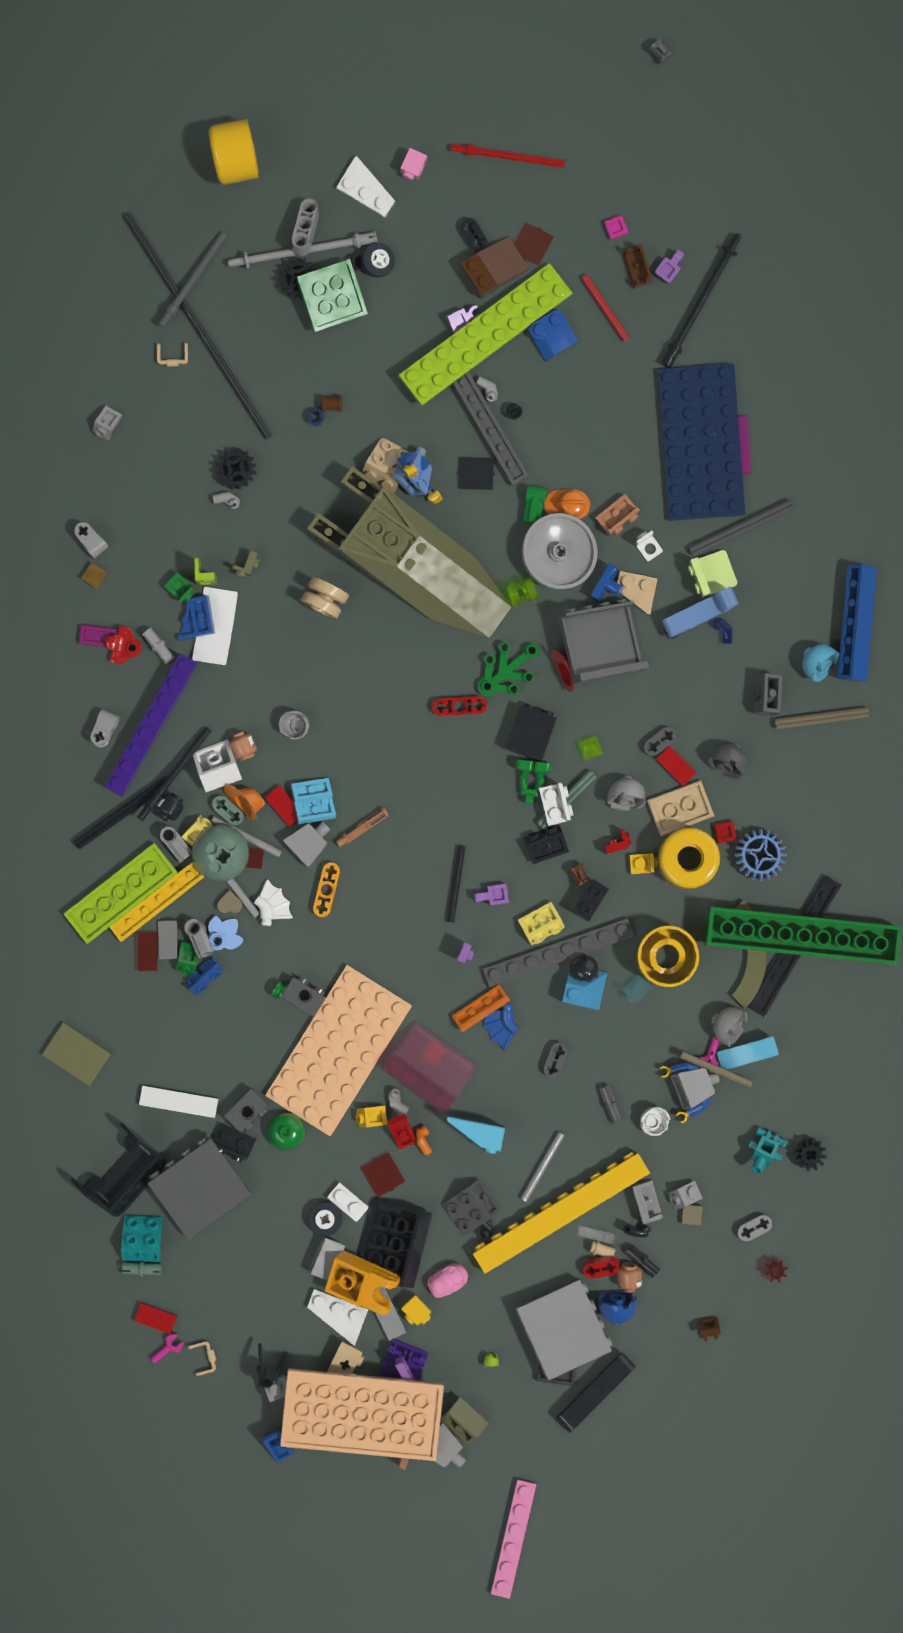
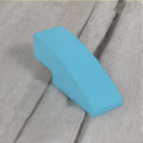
[716,1036,779,1070]

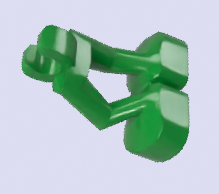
[515,759,553,805]

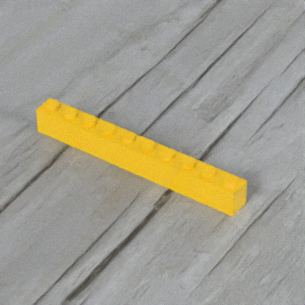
[473,1152,650,1273]

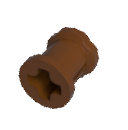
[322,395,342,412]
[568,863,591,888]

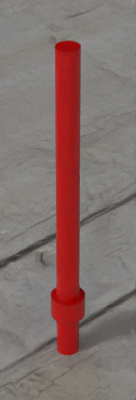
[451,144,565,168]

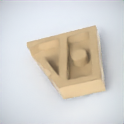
[617,571,657,615]

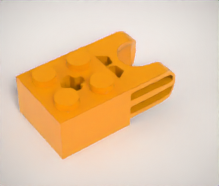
[325,1250,400,1315]

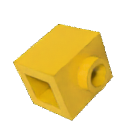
[401,1294,431,1326]

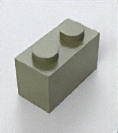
[440,1397,489,1446]

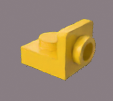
[629,853,658,874]
[355,1106,387,1128]

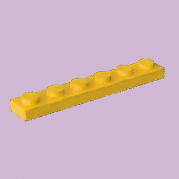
[110,862,204,942]

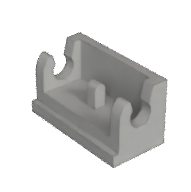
[632,1180,663,1224]
[308,1236,345,1281]

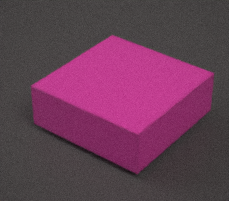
[604,215,628,240]

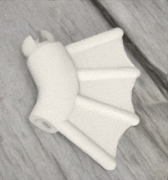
[254,880,293,926]

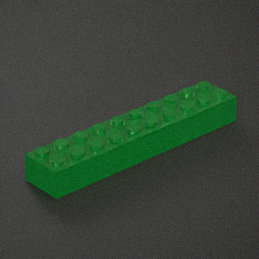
[704,907,902,965]

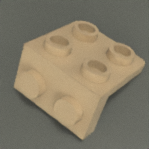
[362,438,409,493]

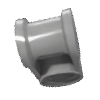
[75,522,109,559]
[90,709,120,748]

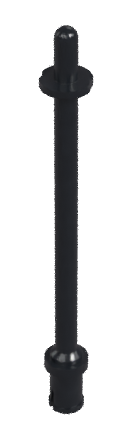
[661,233,741,368]

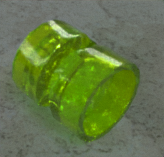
[505,576,538,607]

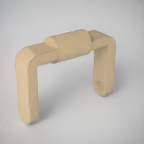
[157,343,188,367]
[188,1341,216,1376]

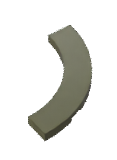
[731,900,767,1009]

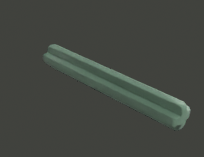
[537,770,596,829]

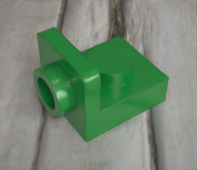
[175,942,198,974]

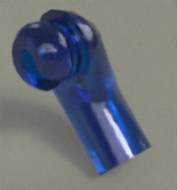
[712,618,732,644]

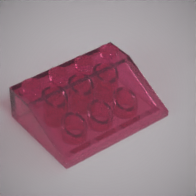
[382,1021,478,1114]

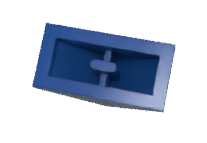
[262,1427,294,1463]

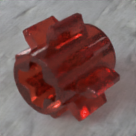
[764,1259,788,1283]

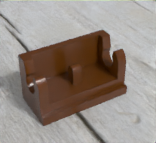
[622,243,652,289]

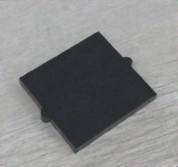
[458,457,495,490]

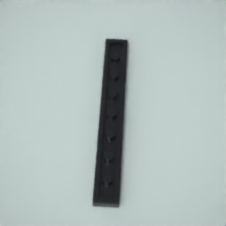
[748,875,842,1017]

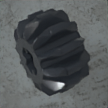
[794,1138,827,1171]

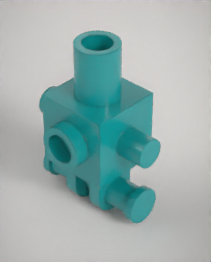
[748,1127,788,1174]

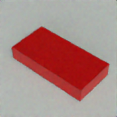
[656,746,696,786]
[265,785,297,827]
[134,1303,177,1334]

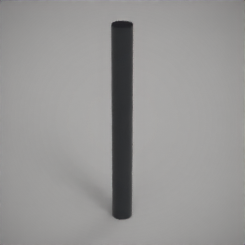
[447,846,466,923]

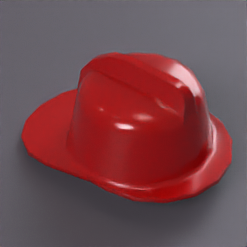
[551,649,578,692]

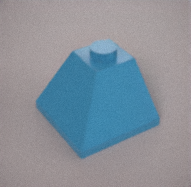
[562,966,607,1010]

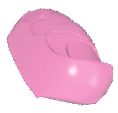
[427,1263,468,1298]

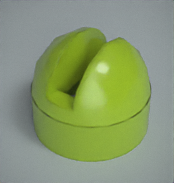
[483,1353,499,1367]

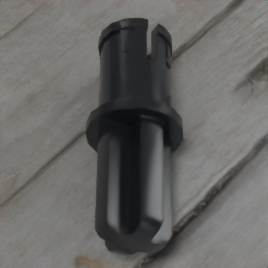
[625,1245,660,1278]

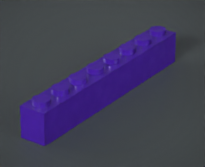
[105,653,198,797]

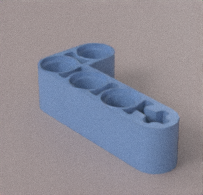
[662,586,739,638]

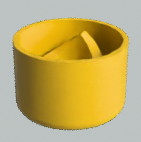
[208,118,259,185]
[657,828,720,889]
[636,926,699,987]

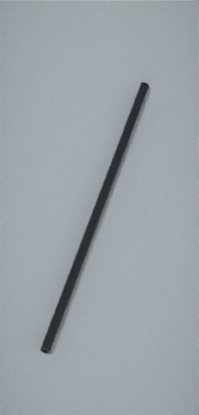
[123,212,272,439]

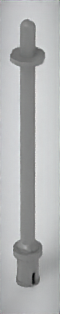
[227,231,378,269]

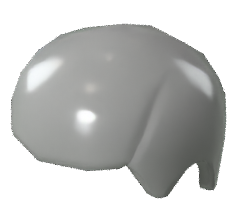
[278,710,310,740]

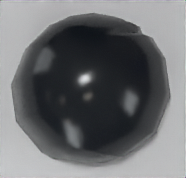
[569,954,599,982]

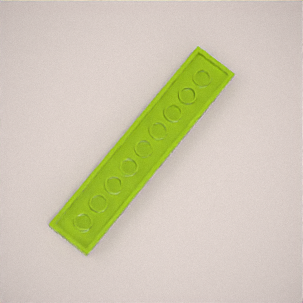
[398,263,573,407]

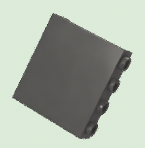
[558,599,649,684]
[147,1136,251,1239]

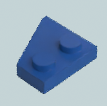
[178,595,215,641]

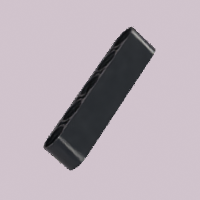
[556,1352,636,1433]

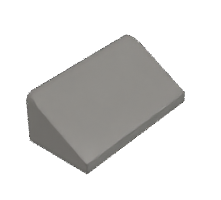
[158,921,178,960]

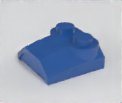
[527,309,579,362]

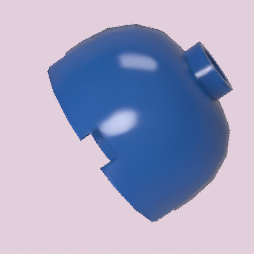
[598,1289,637,1325]

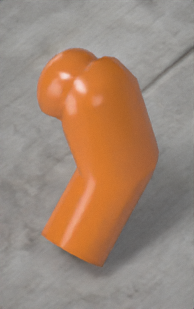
[416,1126,432,1156]

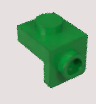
[164,572,194,602]

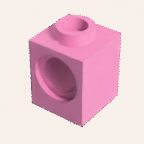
[400,148,427,180]

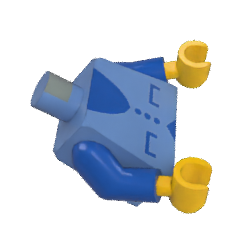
[392,447,443,504]

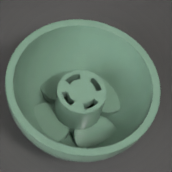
[192,825,249,882]

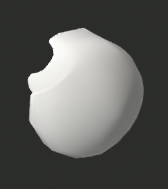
[640,1107,670,1136]

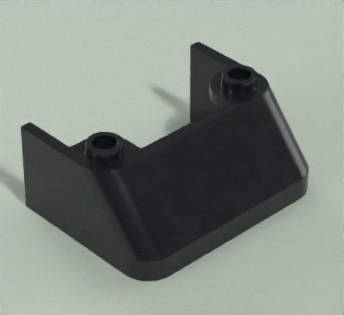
[70,1122,166,1217]

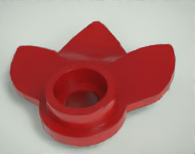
[104,626,142,664]

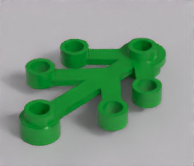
[478,642,540,697]

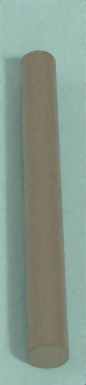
[680,1051,753,1088]

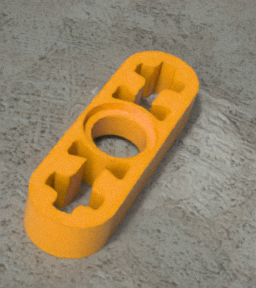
[313,863,340,917]

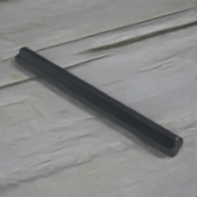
[74,776,167,849]

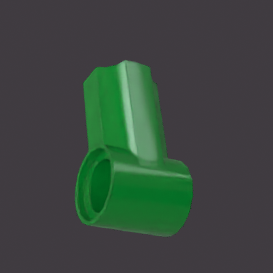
[524,485,547,524]

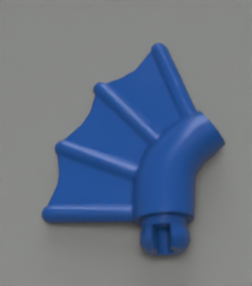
[483,1003,520,1050]

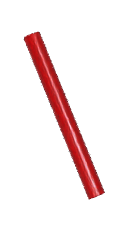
[581,275,630,342]

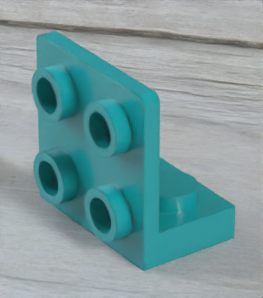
[121,1216,163,1262]

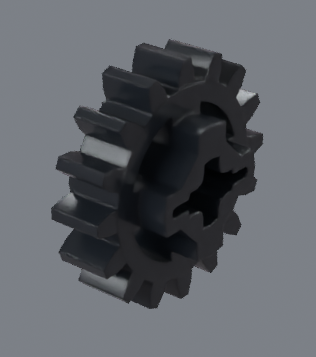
[278,258,317,300]
[216,448,257,490]

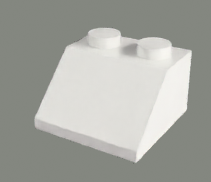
[193,739,242,792]

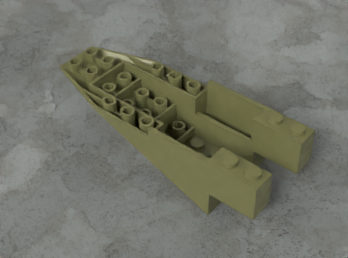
[307,466,511,638]

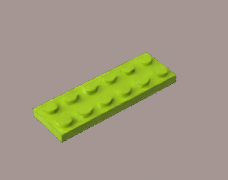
[64,843,178,944]

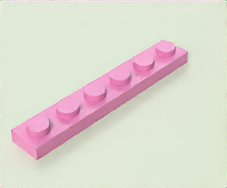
[491,1479,536,1599]

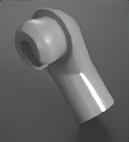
[476,376,498,402]
[212,491,240,509]
[388,1088,410,1115]

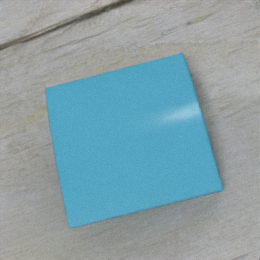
[291,778,336,824]

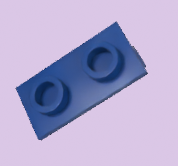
[185,958,224,996]

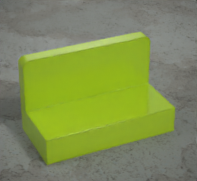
[195,558,217,585]

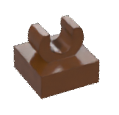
[698,1317,721,1341]

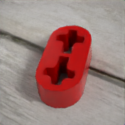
[583,1256,620,1279]

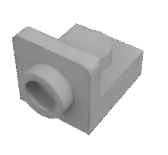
[93,406,122,440]

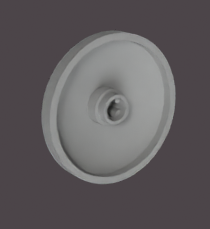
[521,513,597,590]

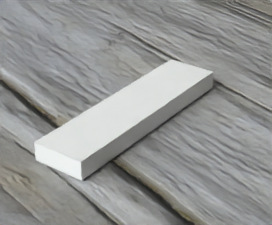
[139,1086,219,1118]

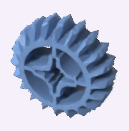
[734,829,787,881]

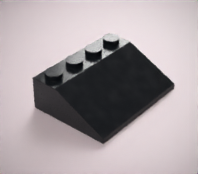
[358,1198,432,1288]

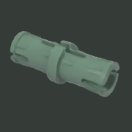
[122,1261,162,1277]

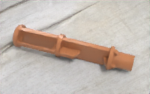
[336,807,389,847]

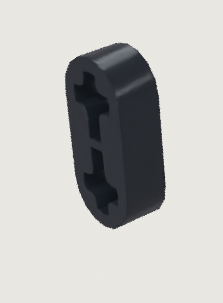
[461,218,488,253]

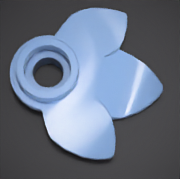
[208,916,244,950]

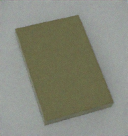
[42,1022,112,1086]

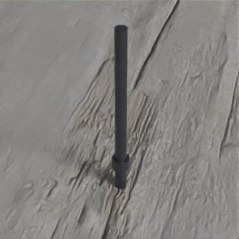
[137,727,211,822]

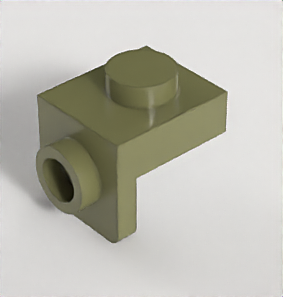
[232,551,261,578]

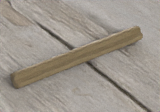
[774,707,869,729]

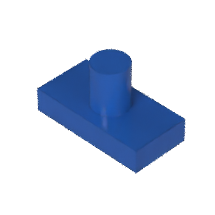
[591,562,624,603]

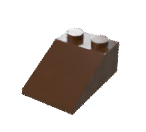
[461,237,529,299]

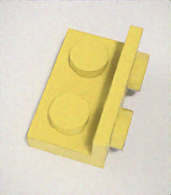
[518,902,565,945]

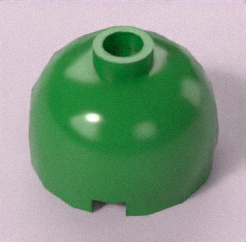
[267,1112,306,1151]

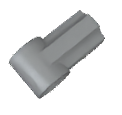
[160,826,192,863]
[184,919,214,959]

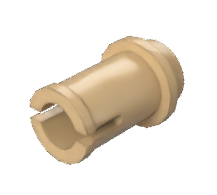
[590,1240,615,1256]

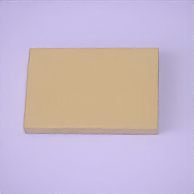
[647,780,714,836]

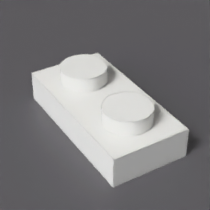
[327,1182,369,1222]

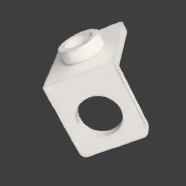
[635,531,663,562]

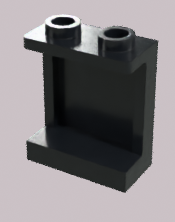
[505,703,557,762]

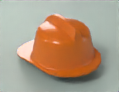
[544,489,590,519]
[224,785,265,821]

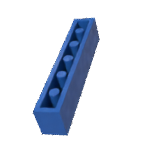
[837,564,877,682]

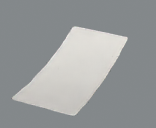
[192,587,238,665]

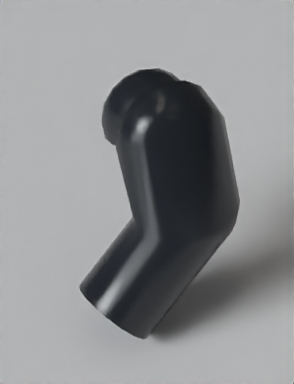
[479,1220,493,1240]
[623,1224,651,1238]

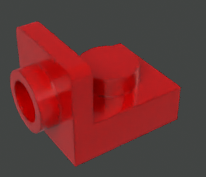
[604,829,632,855]

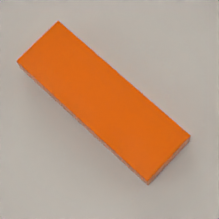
[452,984,510,1032]

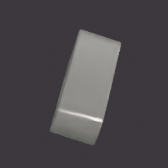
[292,199,319,256]

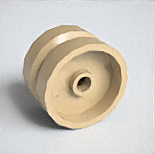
[300,576,349,619]

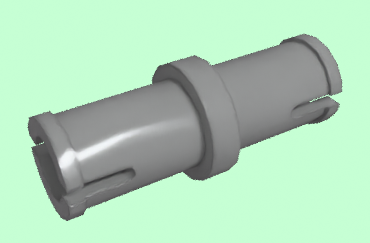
[142,628,175,665]

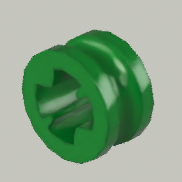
[271,981,287,1000]

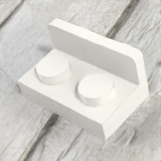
[539,782,573,826]

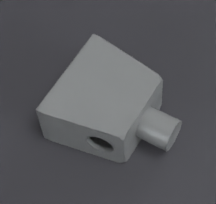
[283,822,330,868]
[435,1422,466,1468]

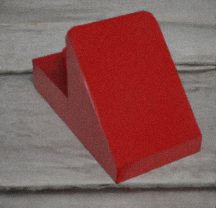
[387,1113,417,1150]

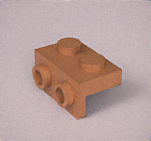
[595,494,640,536]

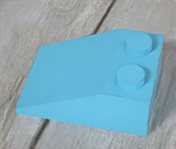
[447,1116,505,1154]

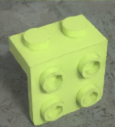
[688,550,737,598]

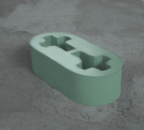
[212,796,244,826]

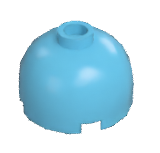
[802,644,840,682]

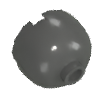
[708,743,748,779]

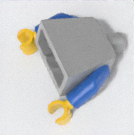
[659,1062,720,1123]

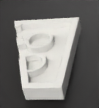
[336,156,395,218]
[307,1289,368,1346]

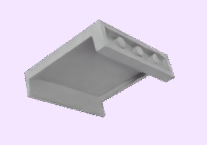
[515,1280,613,1380]

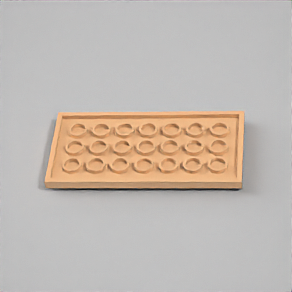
[265,965,412,1136]
[281,1368,444,1461]

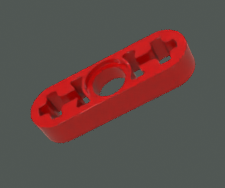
[432,696,487,716]

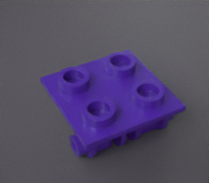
[379,1339,429,1381]

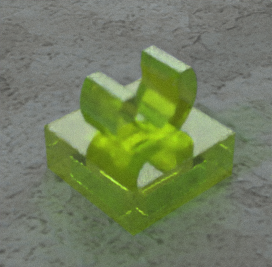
[578,736,603,760]

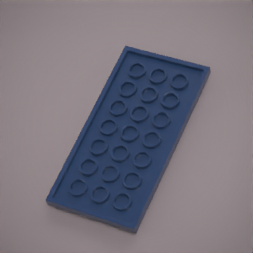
[658,363,746,521]

